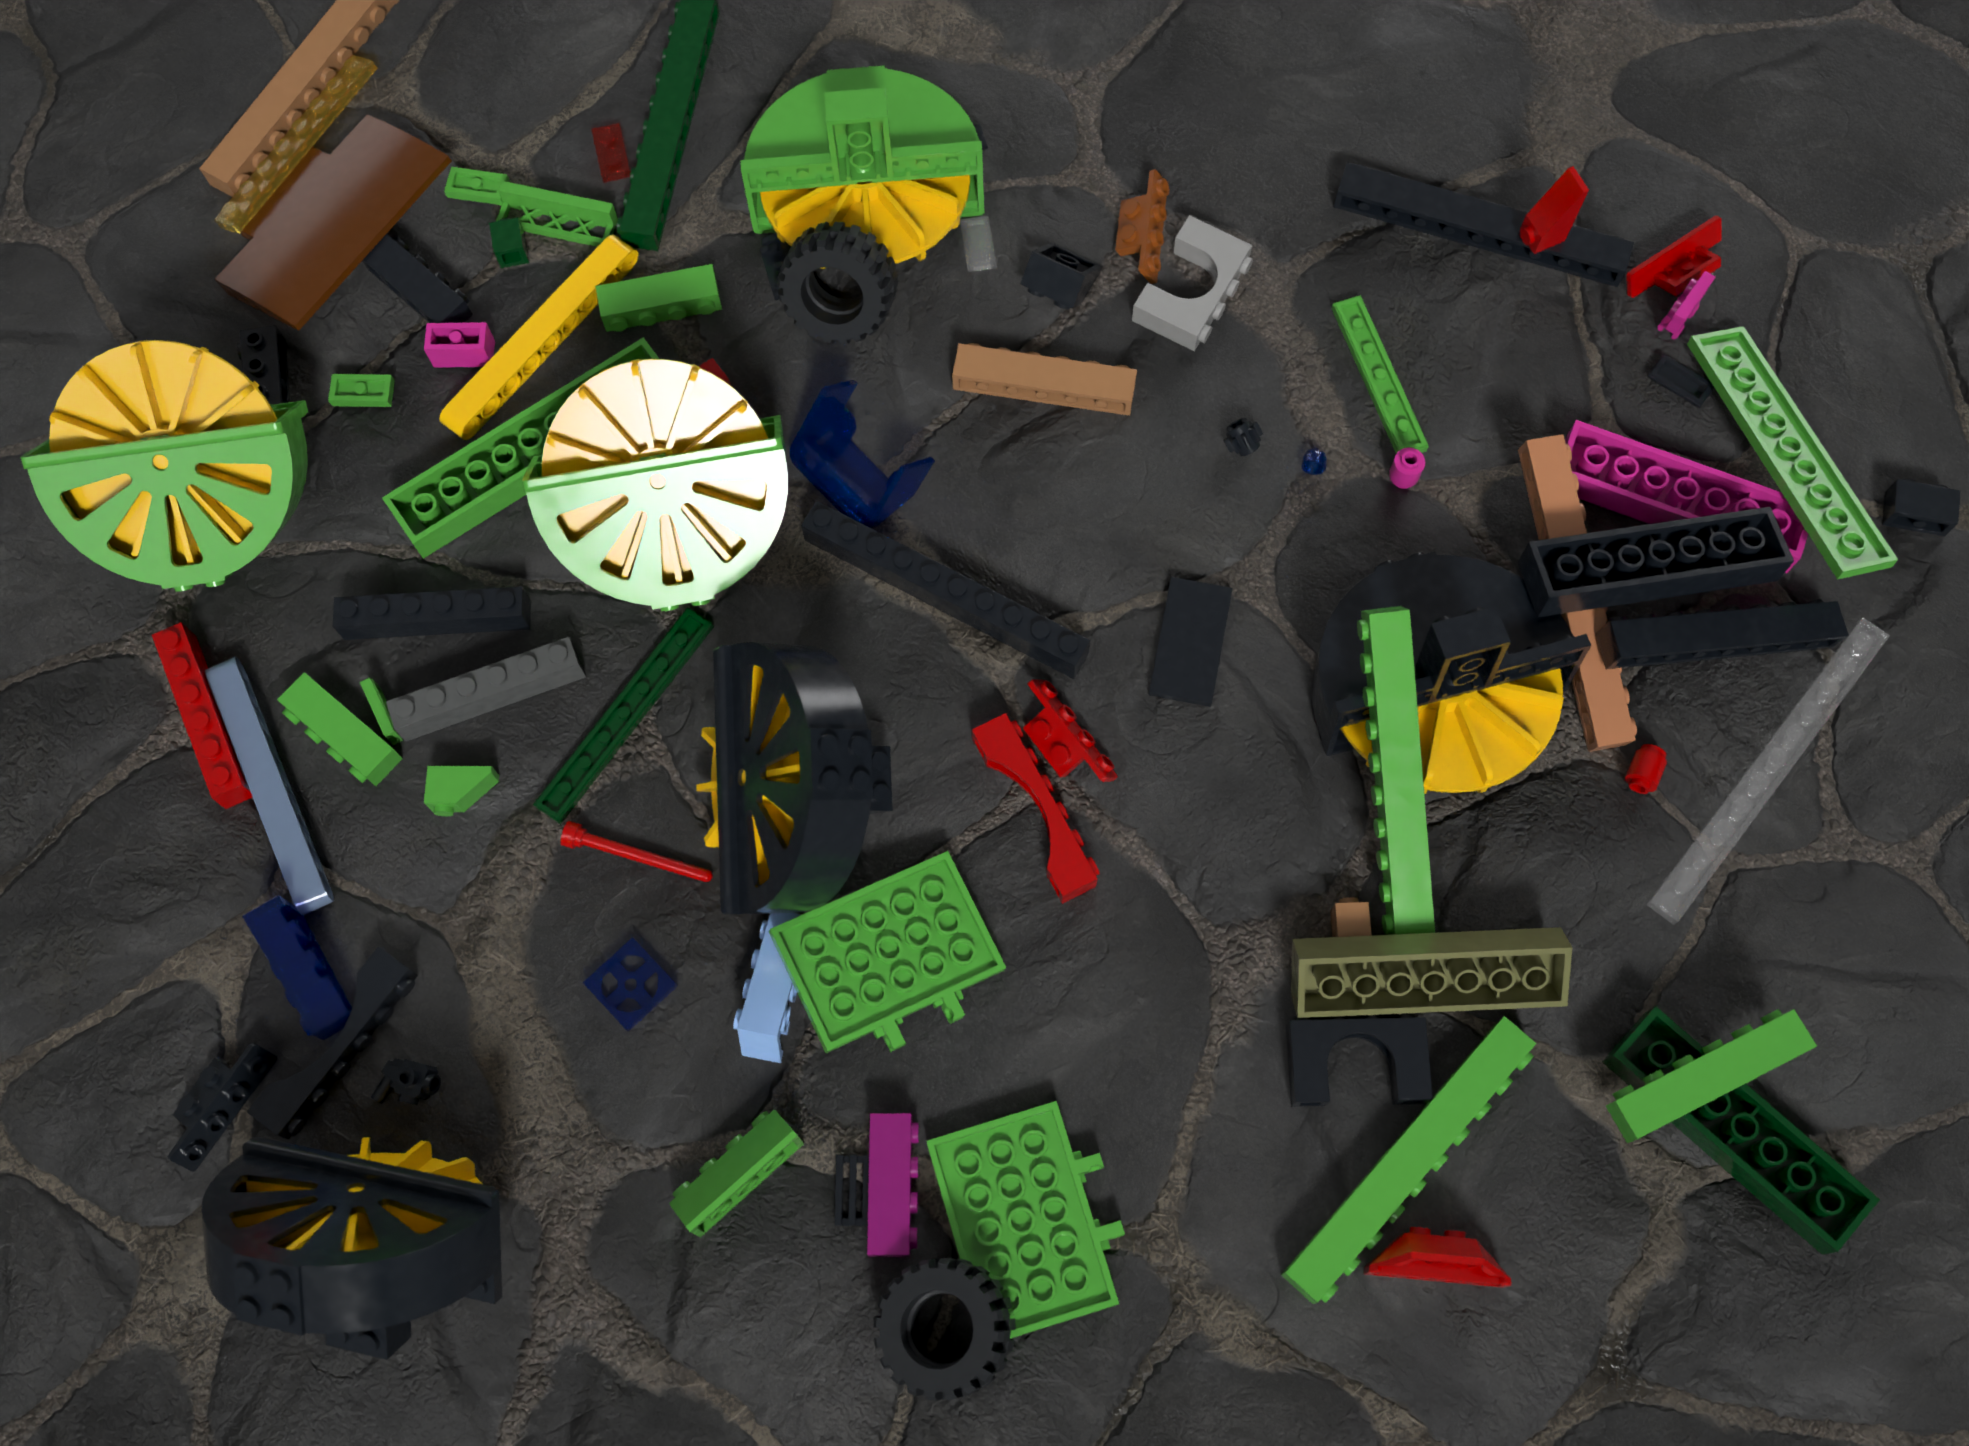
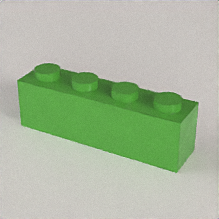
[595,264,722,332]
[277,672,403,786]

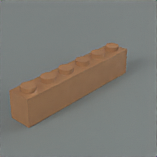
[952,343,1137,416]

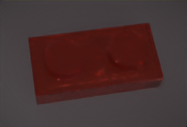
[591,123,631,183]

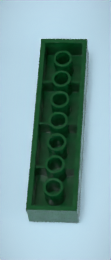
[1602,1006,1880,1255]

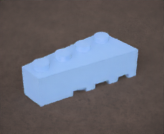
[733,913,802,1063]

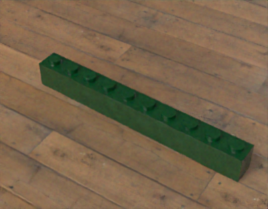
[617,0,720,251]

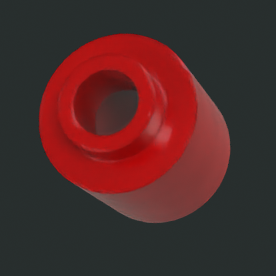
[1625,744,1667,794]

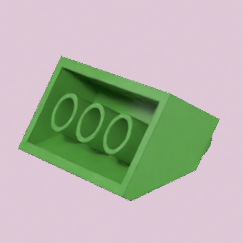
[669,1109,804,1238]

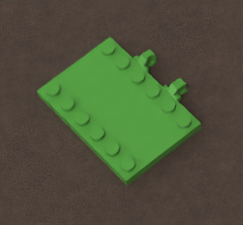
[769,851,1006,1053]
[926,1101,1125,1339]

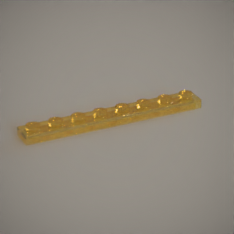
[214,55,378,234]

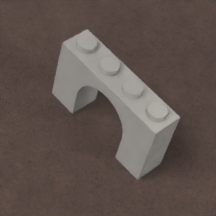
[1132,215,1253,351]

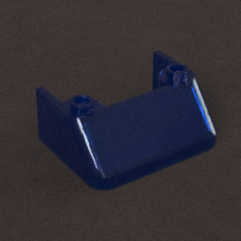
[789,380,935,529]

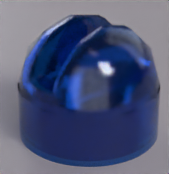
[1302,448,1327,475]

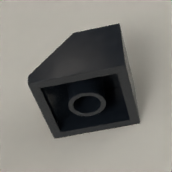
[1020,242,1103,309]

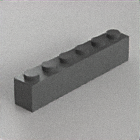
[386,637,586,742]

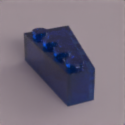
[242,895,353,1041]

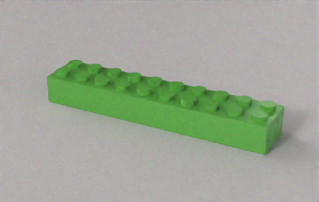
[382,337,659,559]

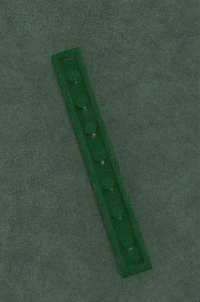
[533,607,714,825]

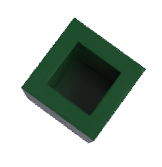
[489,217,530,268]

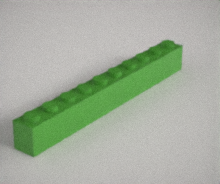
[1357,606,1435,935]
[1281,1016,1537,1304]

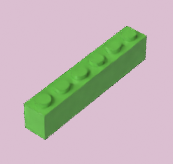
[1605,1009,1817,1143]

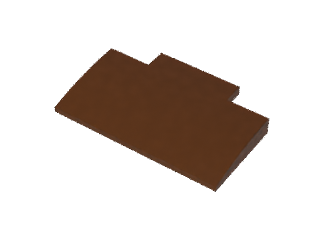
[215,114,452,331]

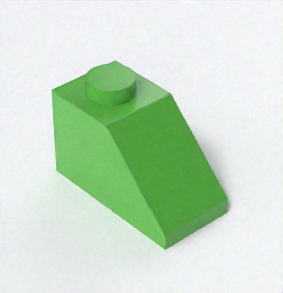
[424,766,499,816]

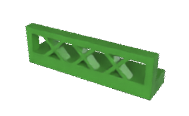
[496,181,618,247]

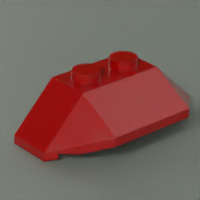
[1363,1227,1511,1288]

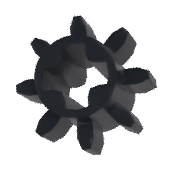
[1223,418,1263,456]

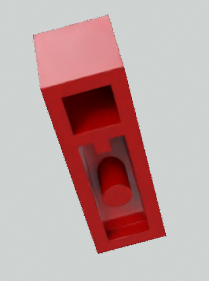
[1519,166,1589,254]

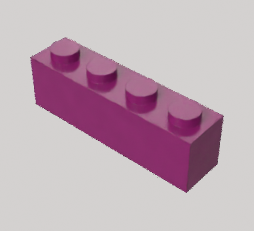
[867,1113,919,1257]

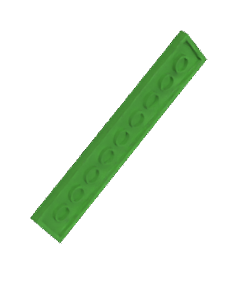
[1687,326,1898,580]

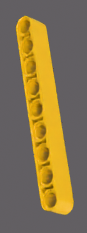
[439,235,639,440]

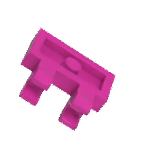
[1657,271,1715,340]

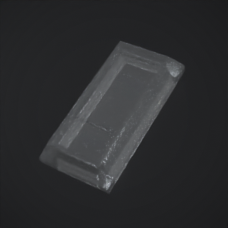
[960,216,997,272]

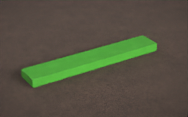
[1331,295,1429,454]

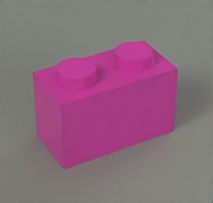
[424,323,495,367]

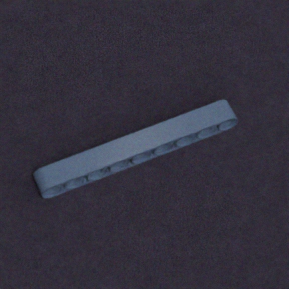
[205,656,334,916]

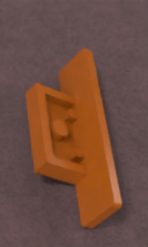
[1115,169,1169,284]

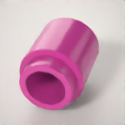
[1389,447,1425,489]

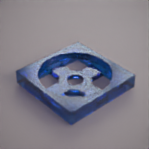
[583,937,678,1031]

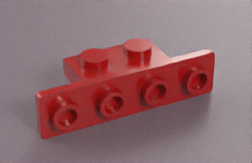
[1626,215,1722,298]
[1023,679,1118,782]

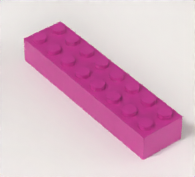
[1565,420,1808,573]

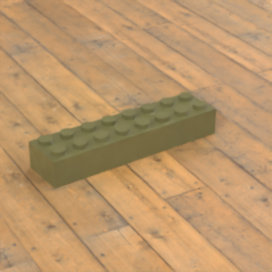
[1291,927,1572,1018]

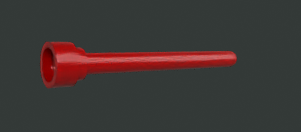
[560,821,713,882]

